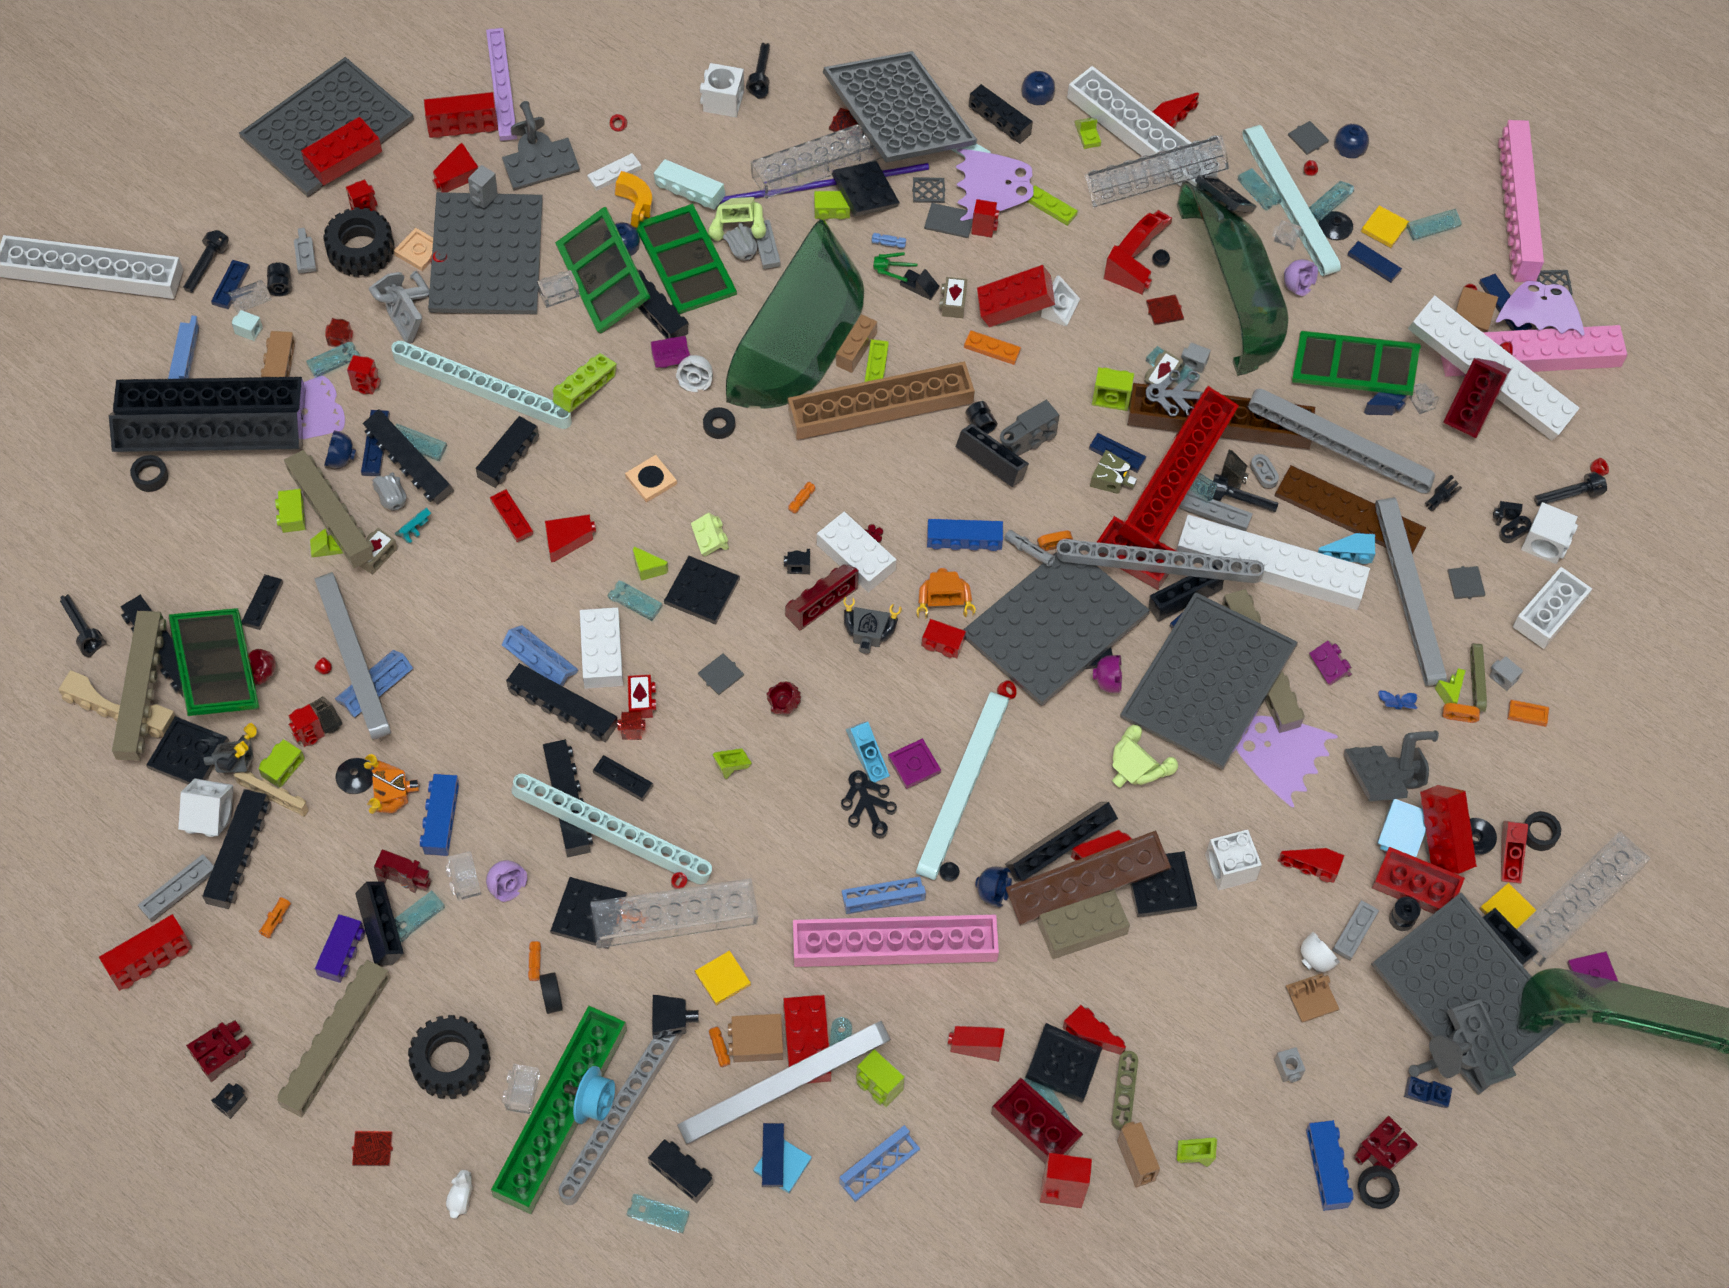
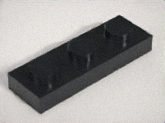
[241,574,283,630]
[593,755,653,801]

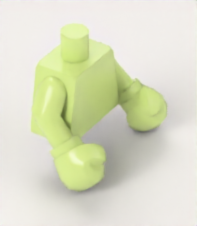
[708,197,766,241]
[1112,725,1178,788]

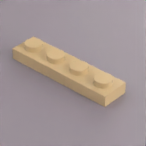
[234,771,309,817]

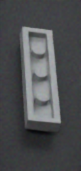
[1178,490,1253,531]
[138,854,214,922]

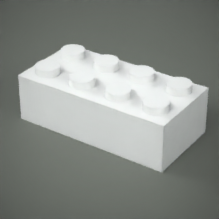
[817,512,896,593]
[1513,567,1592,649]
[580,607,623,689]

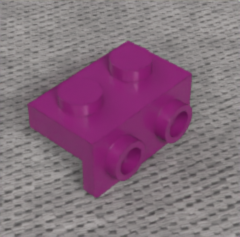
[651,336,690,368]
[1309,641,1353,685]

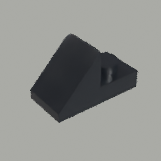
[900,269,940,300]

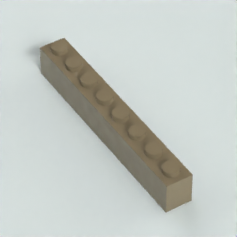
[284,450,374,568]
[1222,589,1305,733]
[112,611,166,760]
[277,960,391,1118]

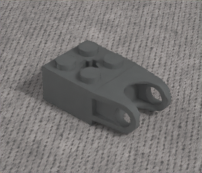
[1000,399,1060,456]

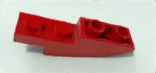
[1118,210,1172,258]

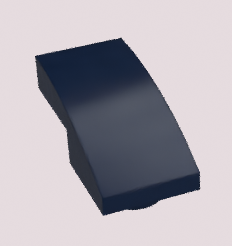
[1404,1076,1452,1108]

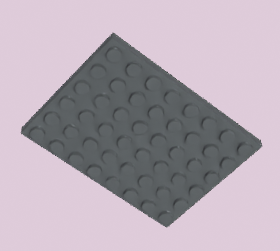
[823,51,977,163]
[239,57,414,197]
[428,192,543,315]
[963,548,1150,706]
[1120,592,1298,769]
[1371,892,1568,1095]

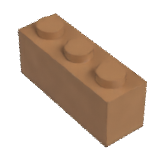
[836,314,877,373]
[261,331,296,377]

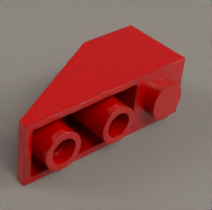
[1152,92,1199,129]
[1501,820,1528,883]
[1278,848,1345,883]
[1062,1005,1126,1055]

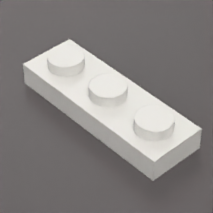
[587,153,641,191]

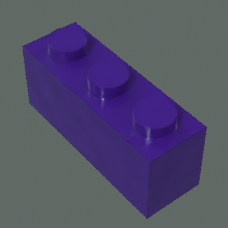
[314,914,365,983]

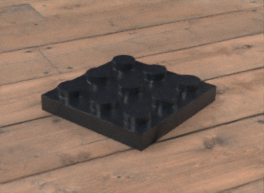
[831,161,900,217]
[1195,175,1257,213]
[664,555,740,625]
[146,716,229,784]
[1130,851,1197,917]
[550,877,627,949]
[1025,1023,1102,1103]

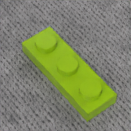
[1026,185,1078,226]
[864,339,889,382]

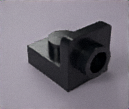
[1493,501,1523,526]

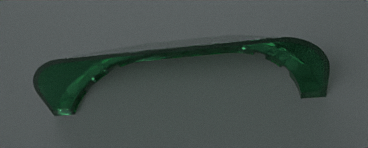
[1177,181,1289,376]
[726,219,864,409]
[1519,968,1729,1054]

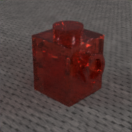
[325,318,353,349]
[617,712,646,740]

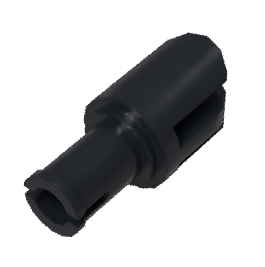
[1425,475,1462,511]

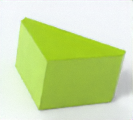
[633,546,668,581]

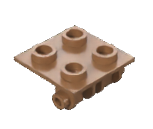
[1286,973,1340,1023]

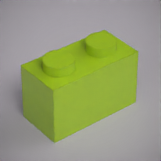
[814,191,850,219]
[275,489,306,533]
[258,739,305,788]

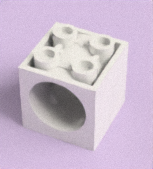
[700,63,744,118]
[1521,502,1578,564]
[178,779,233,837]
[1205,830,1262,891]

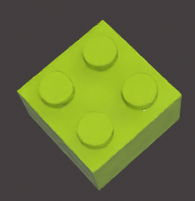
[1092,367,1134,411]
[856,1049,905,1107]

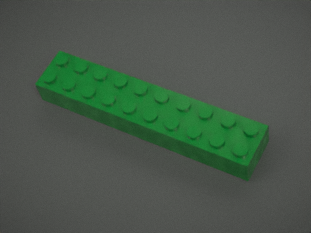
[491,1005,627,1214]

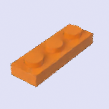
[964,330,1021,365]

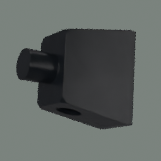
[652,995,699,1039]

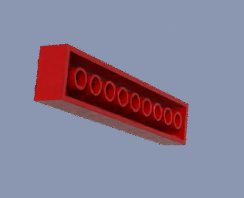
[1117,386,1239,549]

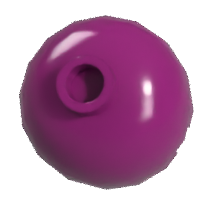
[1093,655,1122,693]

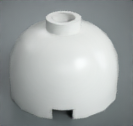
[676,355,713,392]
[1301,932,1340,972]

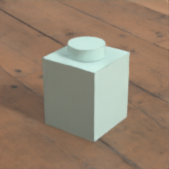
[232,310,263,341]

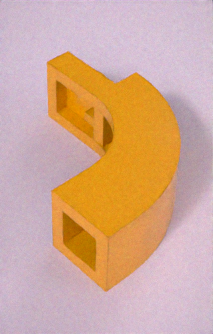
[615,171,652,227]

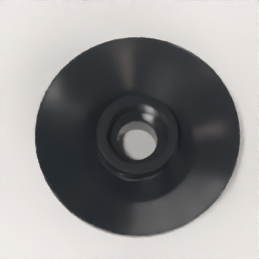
[1318,211,1353,241]
[335,758,374,794]
[1470,818,1497,855]

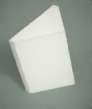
[1041,275,1080,326]

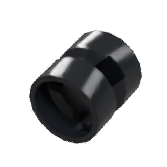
[267,262,290,296]
[965,401,998,434]
[1389,897,1421,932]

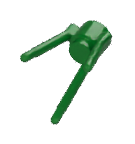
[873,252,918,282]

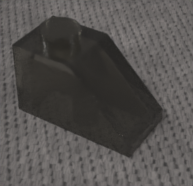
[1221,449,1249,489]
[310,696,343,734]

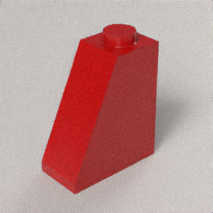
[432,143,479,192]
[1104,245,1152,295]
[545,514,596,562]
[1071,830,1132,861]
[948,1026,1005,1062]

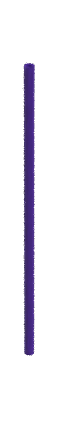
[719,163,929,204]

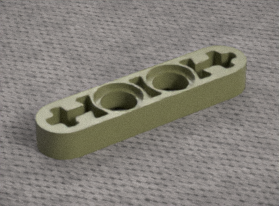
[1470,643,1487,712]
[1112,1051,1138,1131]

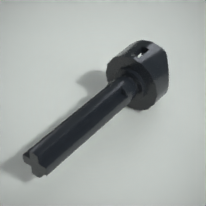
[746,42,770,99]
[183,230,229,293]
[1534,472,1607,506]
[1206,474,1279,512]
[60,594,106,657]

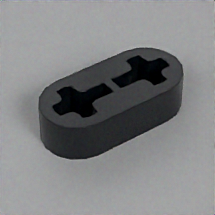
[1499,516,1532,543]

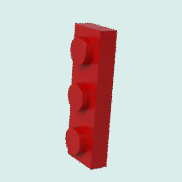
[490,489,533,542]

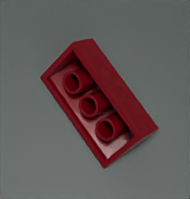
[1443,358,1512,438]
[785,564,859,631]
[991,1078,1083,1164]

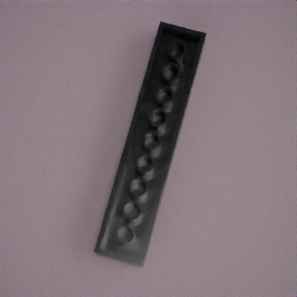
[113,377,305,420]
[109,408,303,452]

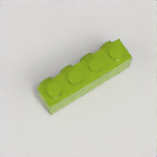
[552,353,617,413]

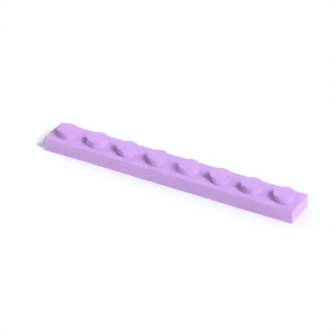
[486,28,517,141]

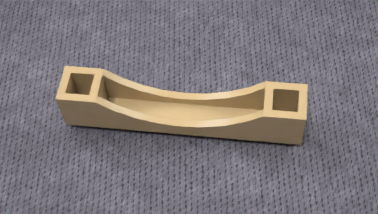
[58,670,176,738]

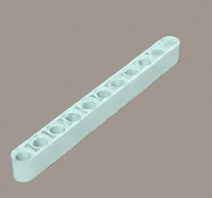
[1242,125,1341,276]
[391,341,572,429]
[916,692,1009,880]
[512,774,712,885]

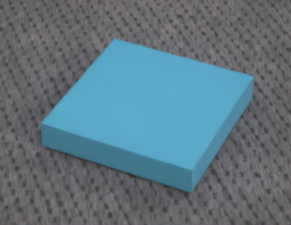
[753,1140,812,1193]

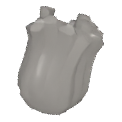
[723,223,757,261]
[372,472,406,511]

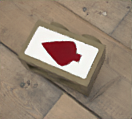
[939,277,967,319]
[1145,350,1185,387]
[360,528,398,575]

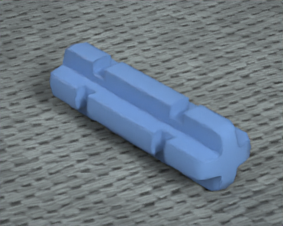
[871,233,906,249]

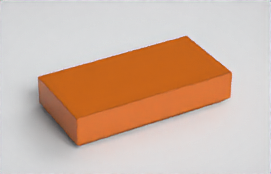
[1508,700,1549,727]

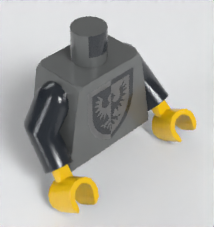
[843,597,902,654]
[204,723,257,773]

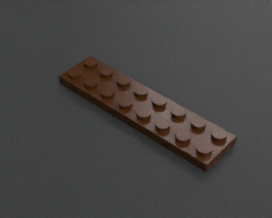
[1275,465,1426,555]
[1005,830,1171,926]

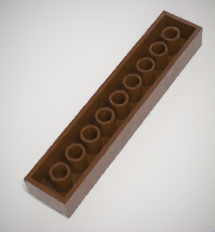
[1127,383,1316,449]

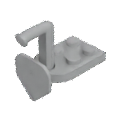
[369,270,430,343]

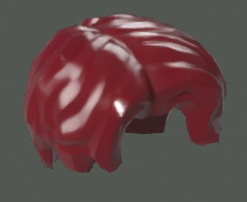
[248,649,276,685]
[766,681,801,715]

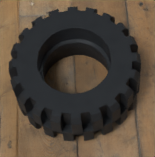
[323,207,395,277]
[408,1015,491,1099]

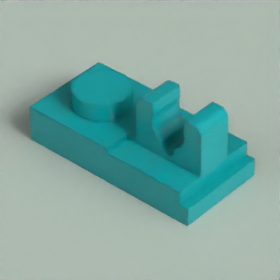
[394,507,431,544]

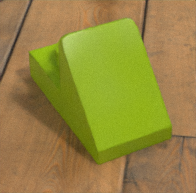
[1074,117,1101,149]
[310,529,344,558]
[1435,668,1466,704]
[713,748,752,779]
[1177,1137,1217,1167]

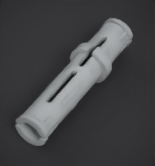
[1005,530,1055,566]

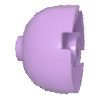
[1284,259,1318,296]
[486,860,527,902]

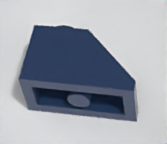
[1364,382,1407,416]

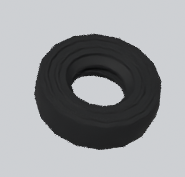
[703,407,736,439]

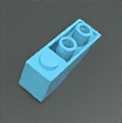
[1318,533,1375,564]
[846,722,890,782]

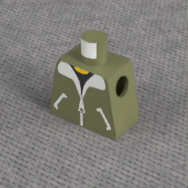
[1090,450,1137,494]

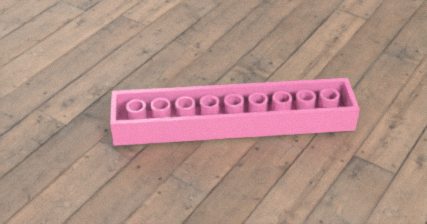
[1498,120,1544,282]
[1440,325,1627,377]
[793,915,999,967]

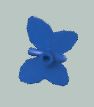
[1378,690,1418,709]

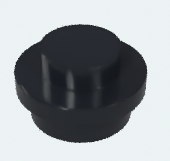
[1152,249,1170,266]
[939,862,960,882]

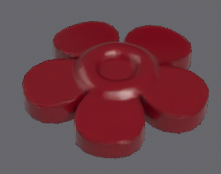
[864,524,883,543]

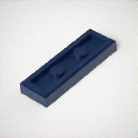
[1347,241,1402,283]
[211,259,250,310]
[1089,433,1147,473]
[762,1123,784,1187]

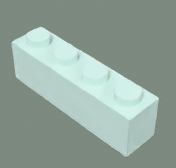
[653,159,725,210]

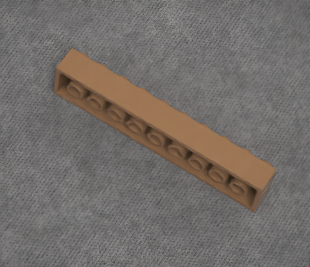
[788,361,975,440]

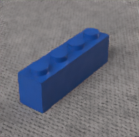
[927,519,1003,551]
[420,774,459,856]
[1306,1120,1354,1211]

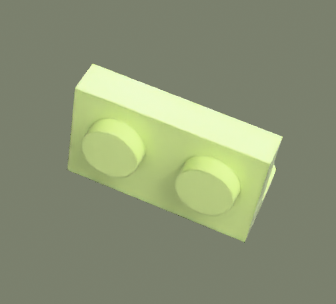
[691,513,729,556]

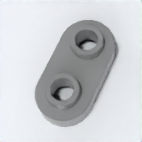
[1250,454,1279,488]

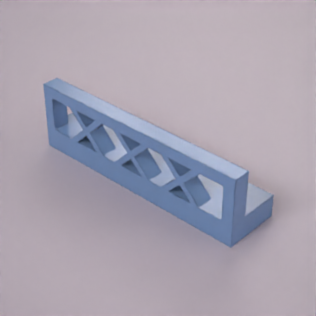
[168,315,199,379]
[502,625,578,686]
[335,650,413,717]
[842,877,926,914]
[839,1125,920,1202]

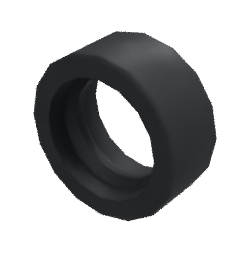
[130,455,168,492]
[1524,811,1562,851]
[539,972,563,1014]
[1358,1165,1400,1209]

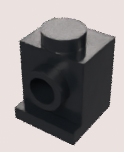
[784,549,810,575]
[211,1083,247,1119]

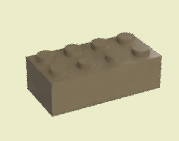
[1038,890,1130,959]

